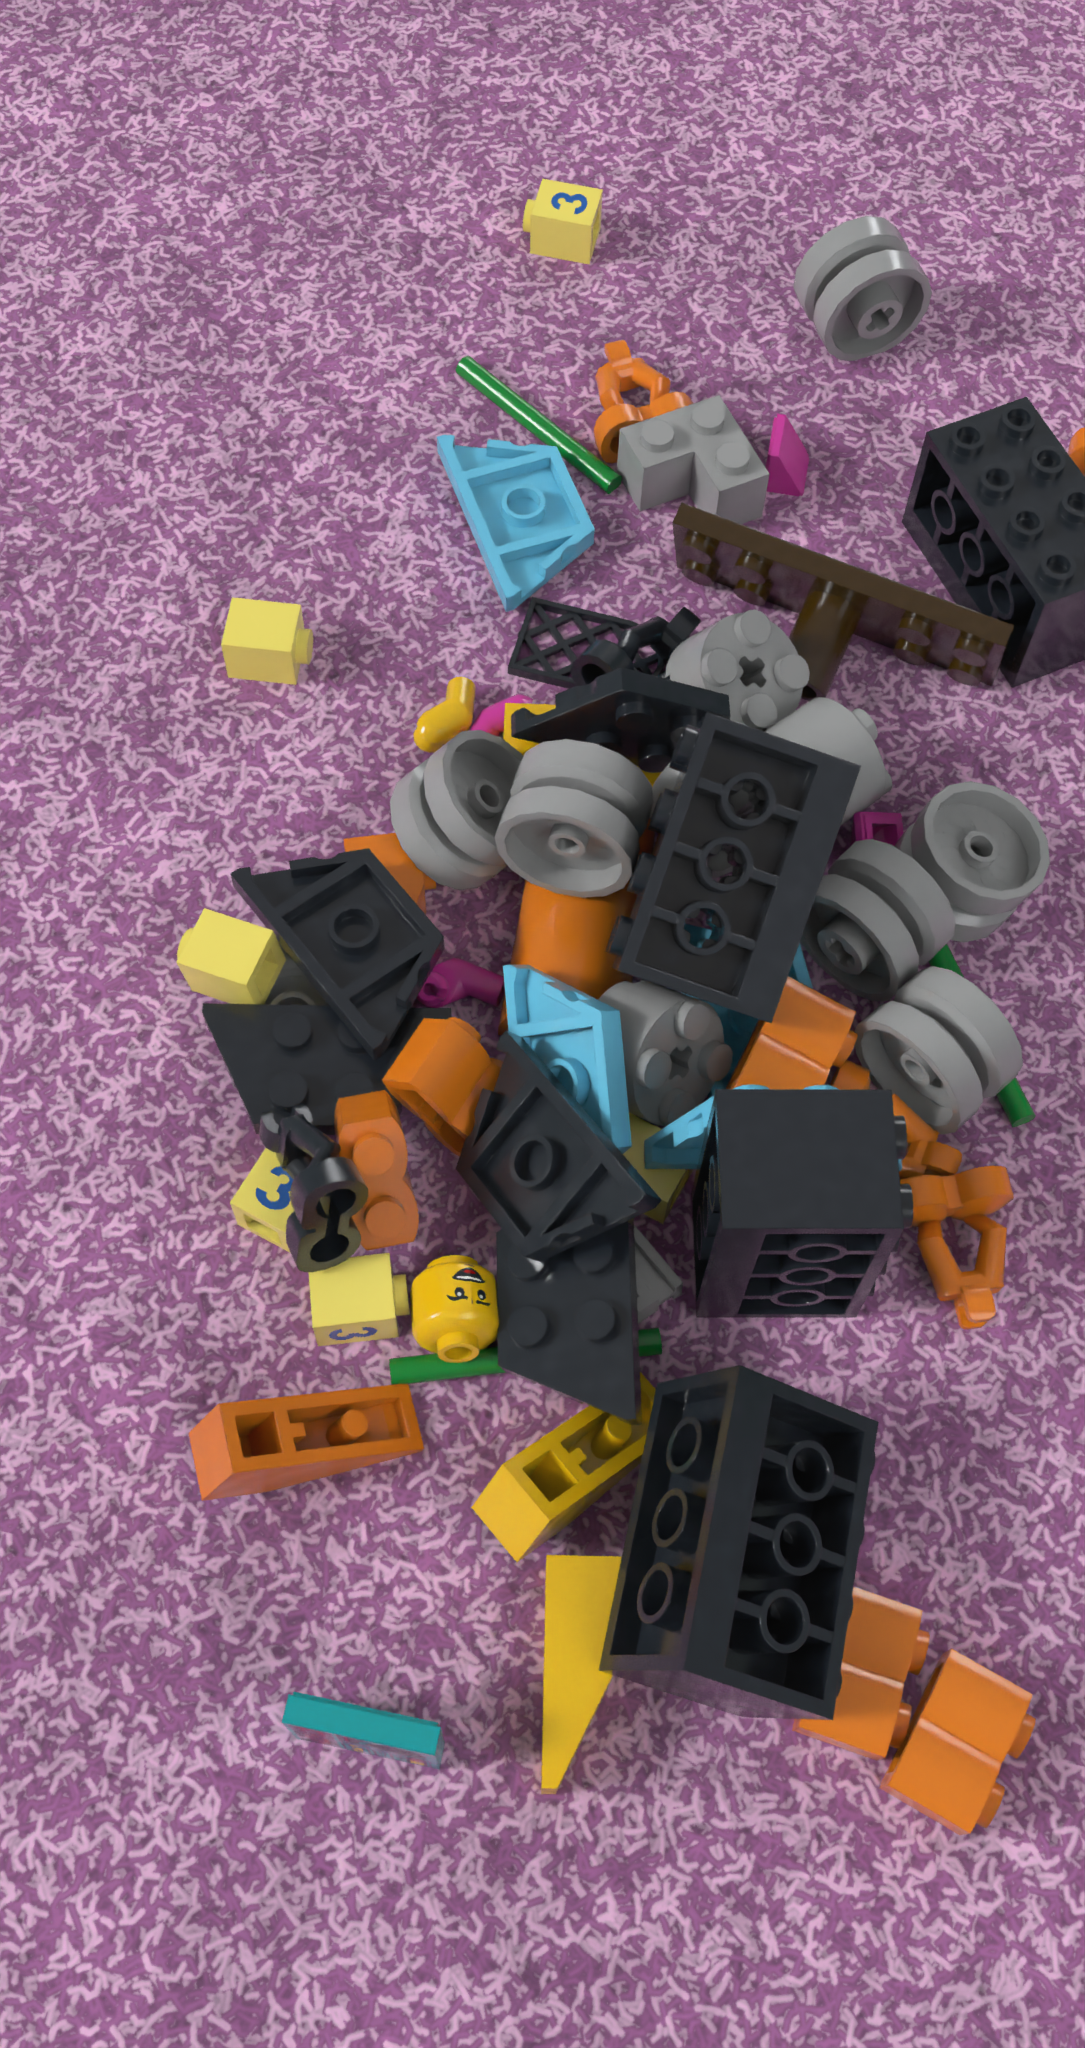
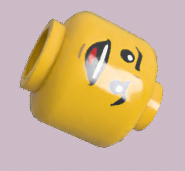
[410,1255,499,1363]

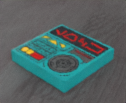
[282,1692,445,1769]

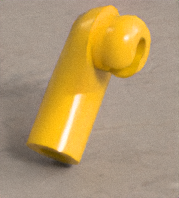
[413,676,476,753]

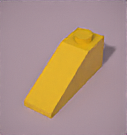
[471,1372,656,1562]
[541,1555,622,1794]

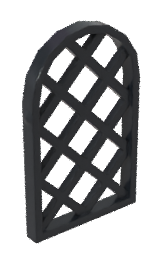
[508,597,664,689]

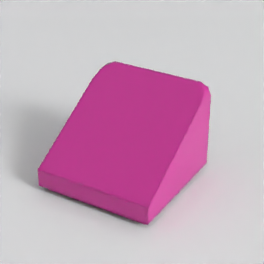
[765,414,809,496]

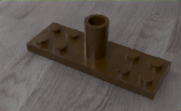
[672,502,1014,701]

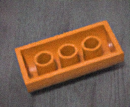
[498,819,655,1035]

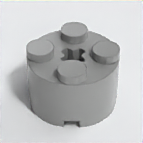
[665,609,810,732]
[764,697,892,826]
[598,980,733,1126]

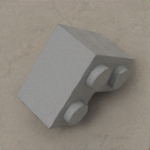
[617,395,769,524]

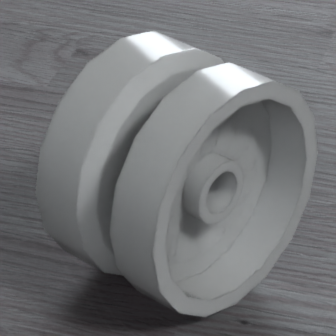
[793,216,932,361]
[390,730,523,890]
[494,739,654,898]
[894,781,1050,942]
[800,839,955,1001]
[855,966,1023,1135]

